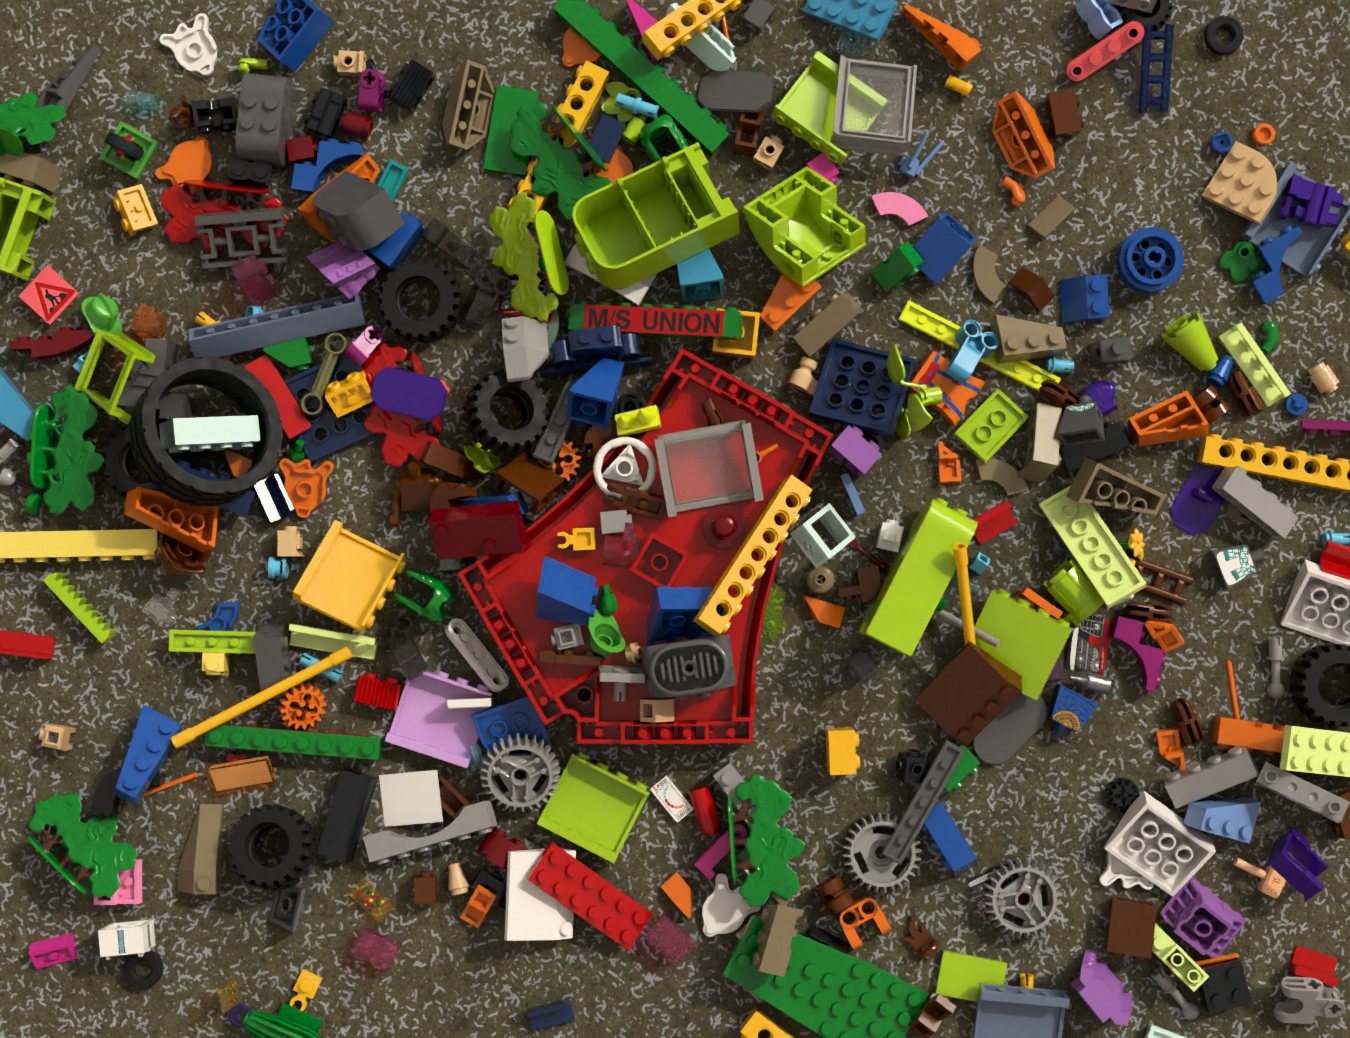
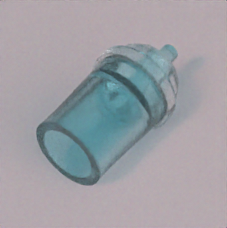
[119,89,160,111]

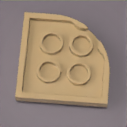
[1202,141,1277,225]

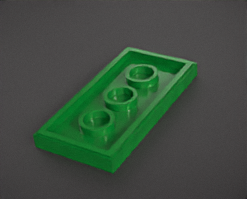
[483,85,539,177]

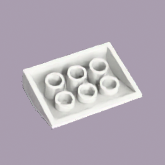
[1280,560,1350,646]
[1104,791,1216,897]
[504,848,576,941]

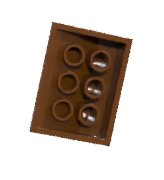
[915,641,1022,746]

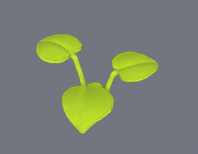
[887,344,943,440]

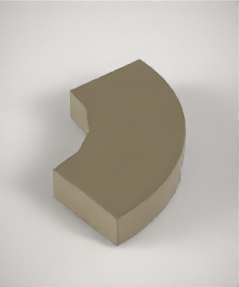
[972,244,1005,304]
[975,458,1029,496]

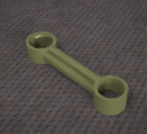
[301,333,348,416]

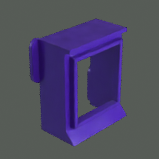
[1267,828,1329,902]

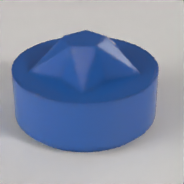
[1210,131,1233,154]
[1284,394,1308,416]

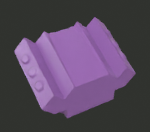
[307,241,380,299]
[1160,877,1246,958]
[1070,949,1133,1026]

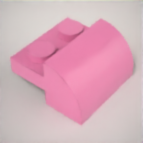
[94,859,142,905]

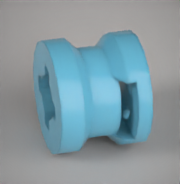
[268,557,289,579]

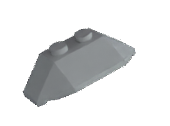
[502,316,549,382]

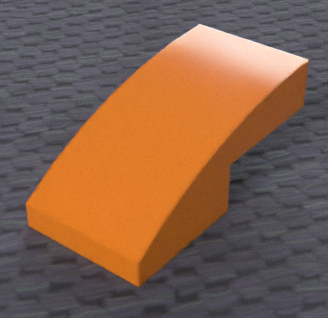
[460,884,497,928]

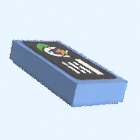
[839,473,865,516]

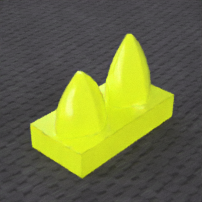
[615,405,662,437]

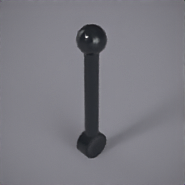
[366,59,390,98]

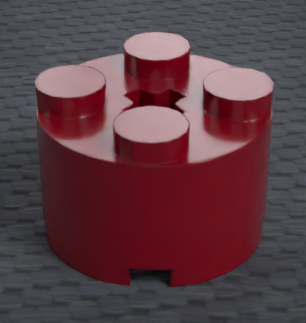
[476,827,526,870]

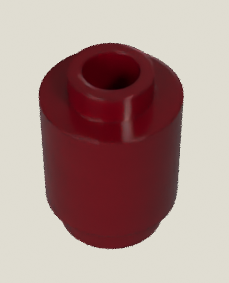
[340,112,373,138]

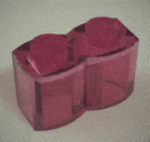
[350,926,402,971]

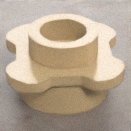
[625,642,643,665]

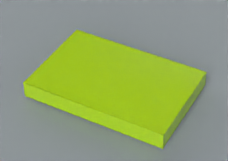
[953,388,1029,464]
[935,950,1008,1002]

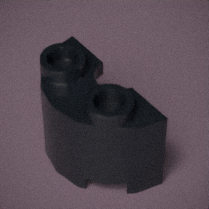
[191,97,238,134]

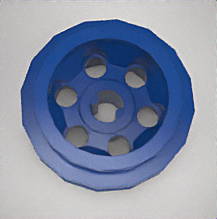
[1116,227,1184,294]

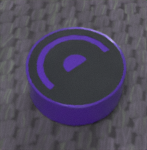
[228,1004,252,1027]

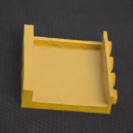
[293,520,406,634]

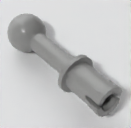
[1266,636,1285,699]
[1151,967,1199,1020]

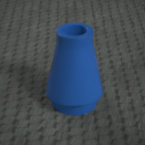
[1206,355,1234,388]

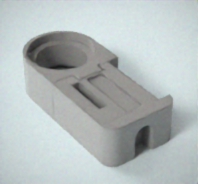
[0,438,24,468]

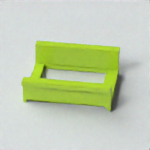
[75,329,156,424]

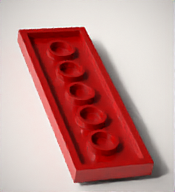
[525,841,652,951]

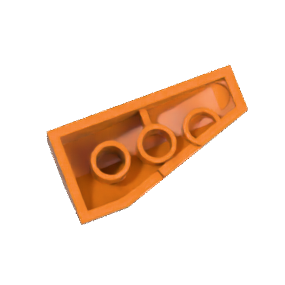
[901,4,982,73]
[298,153,380,244]

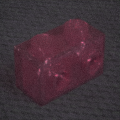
[231,254,277,306]
[645,913,695,965]

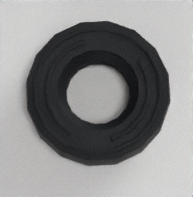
[1204,16,1244,56]
[123,950,163,989]

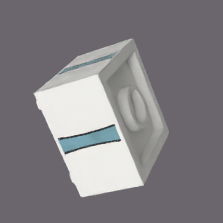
[98,919,156,960]

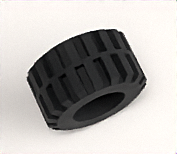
[1114,0,1173,37]

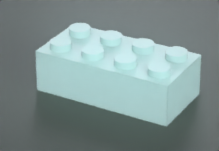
[159,415,260,453]

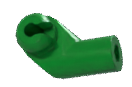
[1260,320,1279,354]

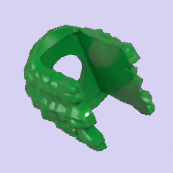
[640,114,688,163]
[394,569,456,623]

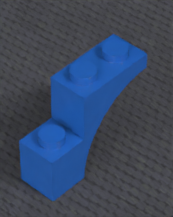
[291,139,365,195]
[1250,225,1303,304]

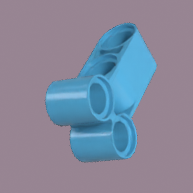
[945,320,1000,385]

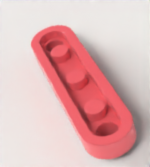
[1066,21,1144,81]

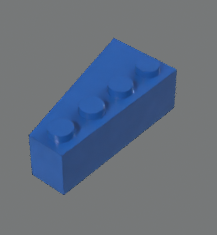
[116,705,182,806]

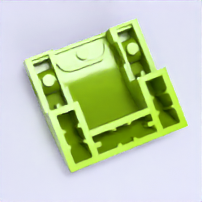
[743,166,866,287]

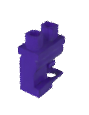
[1278,174,1344,229]

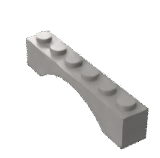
[363,800,498,865]

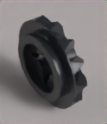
[1104,778,1140,813]

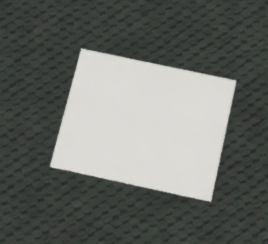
[379,770,443,827]

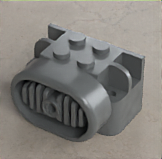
[641,633,737,701]

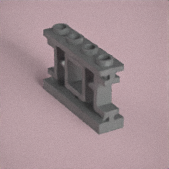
[194,207,291,271]

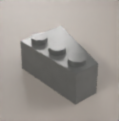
[253,622,291,699]

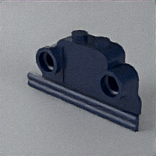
[540,326,652,377]

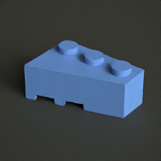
[1183,796,1261,844]

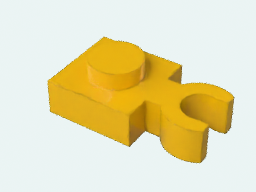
[557,528,596,551]
[290,969,323,1011]

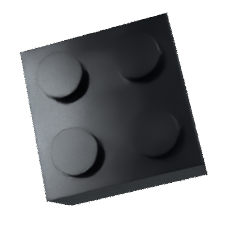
[1198,958,1252,1014]

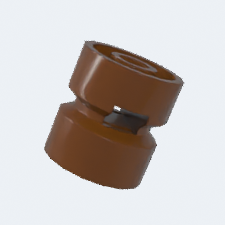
[1192,384,1231,424]
[814,874,854,915]

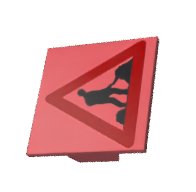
[19,265,80,325]

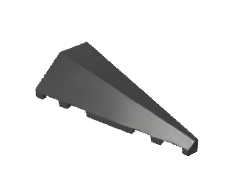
[22,44,101,142]

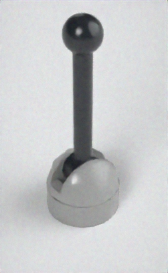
[0,468,46,496]

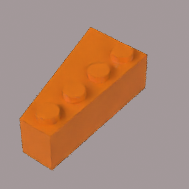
[124,487,219,553]
[1212,716,1285,755]

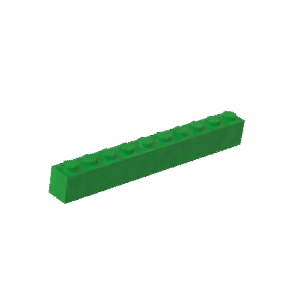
[553,0,729,157]

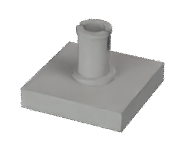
[598,665,645,701]

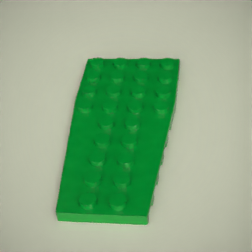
[722,914,928,1038]

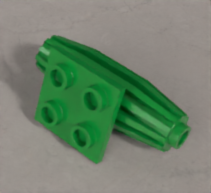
[242,1003,323,1038]

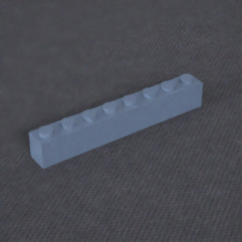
[189,292,366,358]

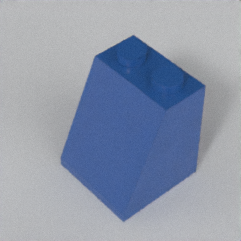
[364,212,425,271]
[913,212,977,285]
[566,357,625,428]
[536,557,599,626]

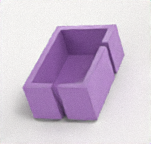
[826,425,882,478]

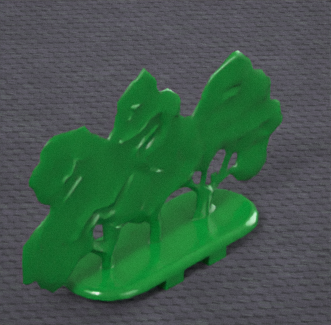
[0,91,66,156]
[27,385,105,513]

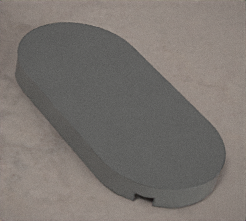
[973,693,1047,764]

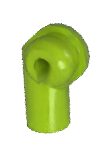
[237,58,269,74]

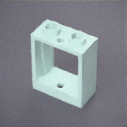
[790,503,856,568]

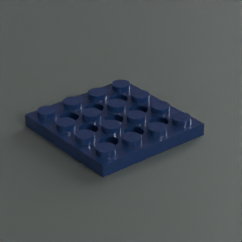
[809,338,916,438]
[284,354,377,463]

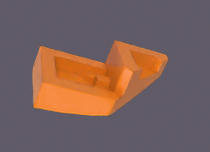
[937,441,961,484]
[223,449,253,478]
[803,595,845,628]
[1144,621,1184,653]
[1155,727,1186,770]
[661,872,694,919]

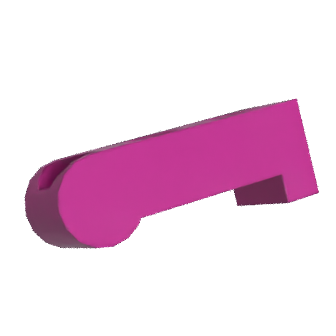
[694,823,747,880]

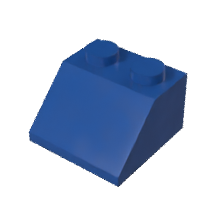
[1059,274,1110,323]

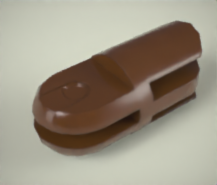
[1228,371,1265,418]
[1039,380,1079,412]
[1125,602,1172,624]
[1172,697,1205,746]

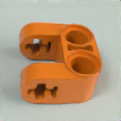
[838,896,892,950]

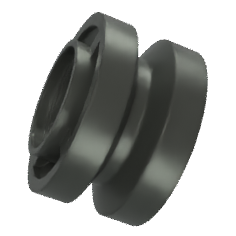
[615,392,647,414]

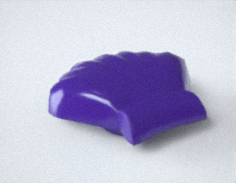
[1081,380,1117,417]

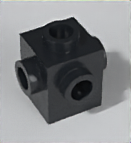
[895,749,928,784]

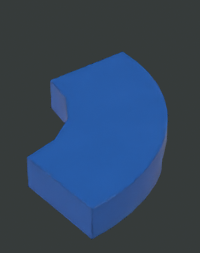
[196,602,240,631]

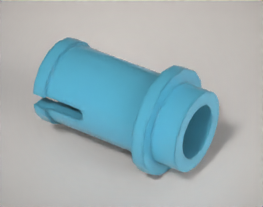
[1045,356,1074,374]
[1322,531,1350,546]

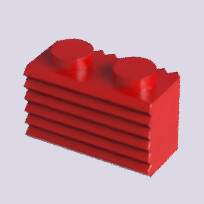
[353,672,403,710]

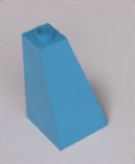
[676,249,725,304]
[0,367,35,441]

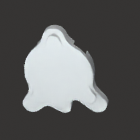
[159,13,217,77]
[1098,851,1154,890]
[702,873,761,937]

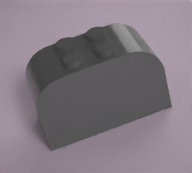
[235,73,296,169]
[312,171,405,251]

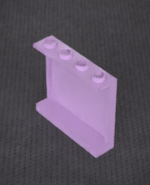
[385,663,494,768]

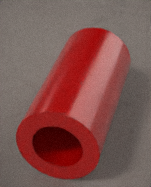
[688,785,722,836]

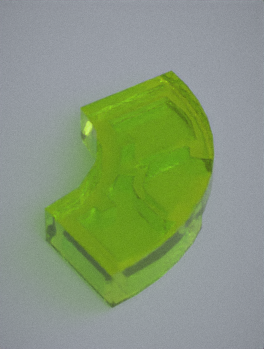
[763,582,788,641]

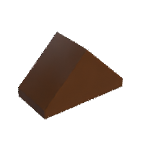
[1008,267,1054,312]

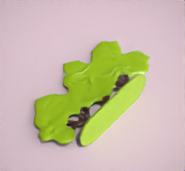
[489,192,569,322]

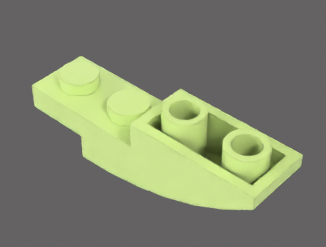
[1152,923,1209,992]

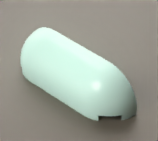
[666,3,736,71]

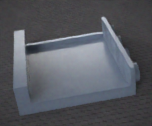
[1240,162,1350,278]
[973,983,1070,1038]

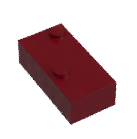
[428,500,527,560]

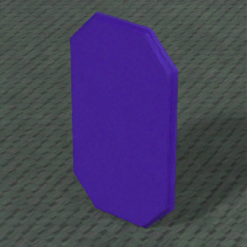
[370,366,448,421]
[1171,462,1225,535]

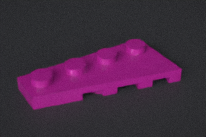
[1301,420,1350,436]

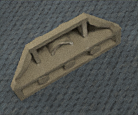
[442,59,495,150]

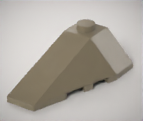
[177,804,222,894]

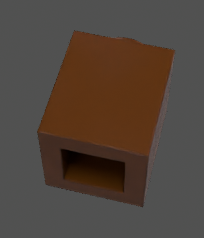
[414,871,438,904]

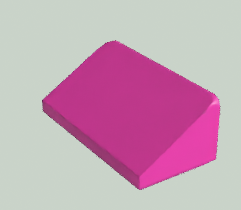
[28,933,78,969]

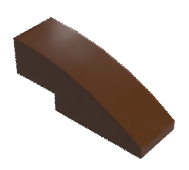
[733,108,764,157]
[420,441,482,484]
[438,774,479,836]

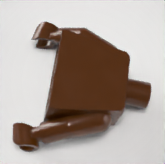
[390,462,444,526]

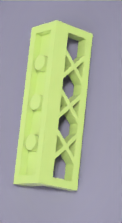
[1217,322,1291,408]
[289,623,379,660]

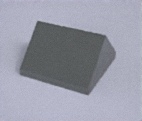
[269,882,311,932]

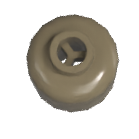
[805,566,834,594]

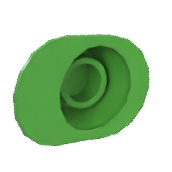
[81,293,122,343]
[588,609,626,659]

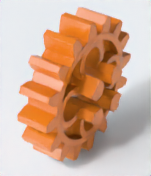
[538,439,582,481]
[278,683,327,730]

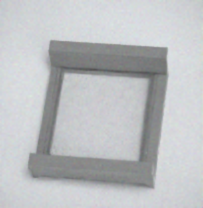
[830,55,917,157]
[654,420,764,517]

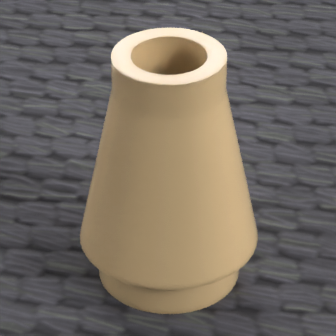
[448,863,470,896]

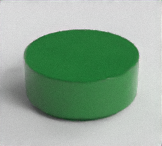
[24,493,43,515]

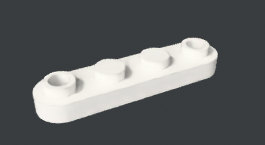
[445,618,509,692]

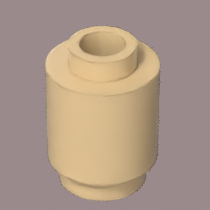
[1308,361,1339,395]

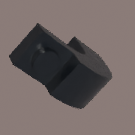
[90,767,166,815]

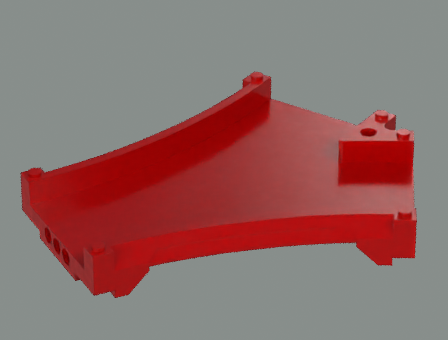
[458,348,834,744]

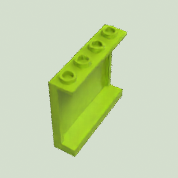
[771,51,888,165]
[975,588,1074,701]
[537,751,650,863]

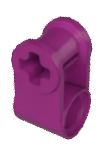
[357,69,386,112]
[344,326,383,367]

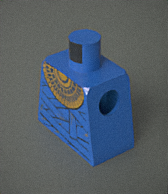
[1047,684,1098,739]

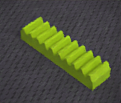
[43,572,116,644]
[169,629,256,654]

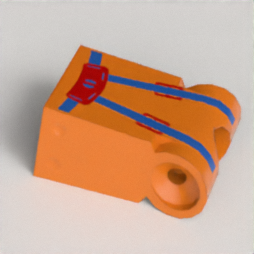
[908,351,985,427]

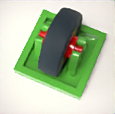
[100,121,160,180]

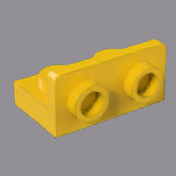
[113,184,158,237]
[325,371,373,418]

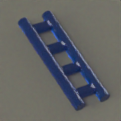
[1138,24,1174,113]

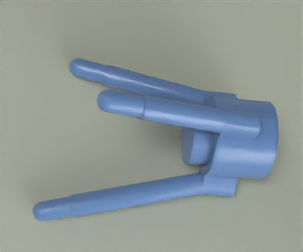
[898,132,945,178]

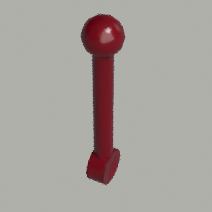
[849,540,887,571]

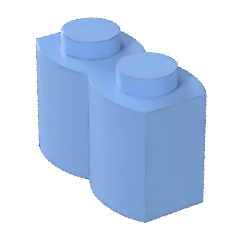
[1076,0,1123,40]

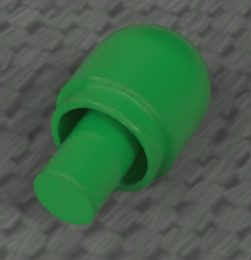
[287,440,306,463]
[599,584,618,615]

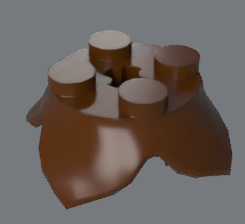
[154,532,212,577]

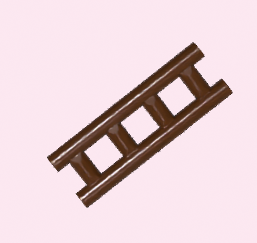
[1126,553,1194,605]

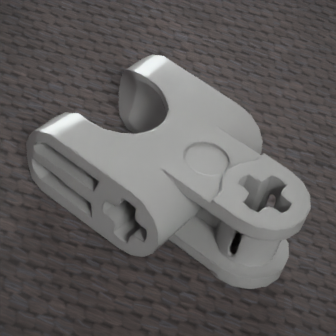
[1274,976,1345,1024]

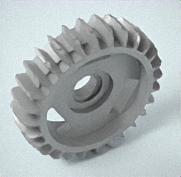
[480,733,560,812]
[842,812,922,894]
[982,857,1063,939]

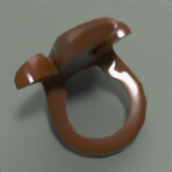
[170,95,195,130]
[902,911,940,960]

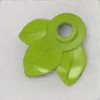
[601,81,642,123]
[464,442,501,474]

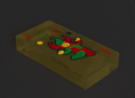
[348,877,395,924]
[217,980,241,1011]

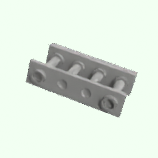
[1255,762,1350,823]

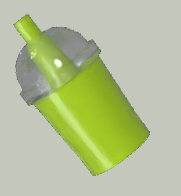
[621,113,651,146]

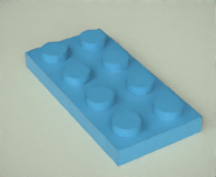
[802,0,898,42]

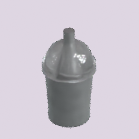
[1069,670,1111,695]

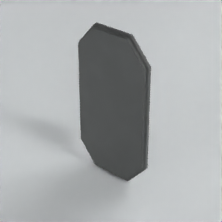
[697,70,774,113]

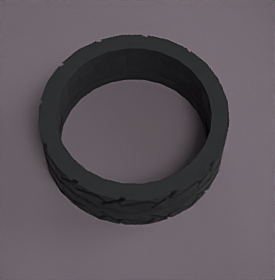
[129,357,283,507]

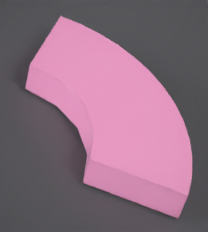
[871,192,928,227]

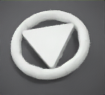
[593,437,657,499]

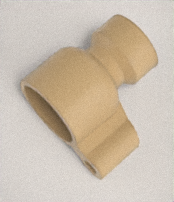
[788,356,818,396]

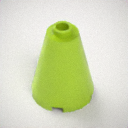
[1161,310,1218,372]

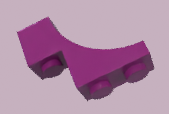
[1110,616,1166,692]

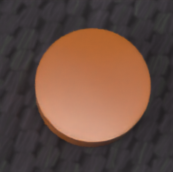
[1252,123,1275,146]

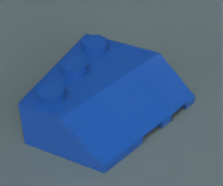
[257,0,335,72]
[647,586,724,646]

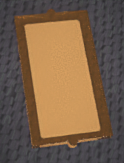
[205,756,277,797]

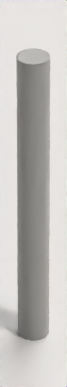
[933,608,1001,648]

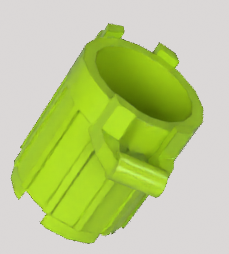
[1043,557,1104,628]

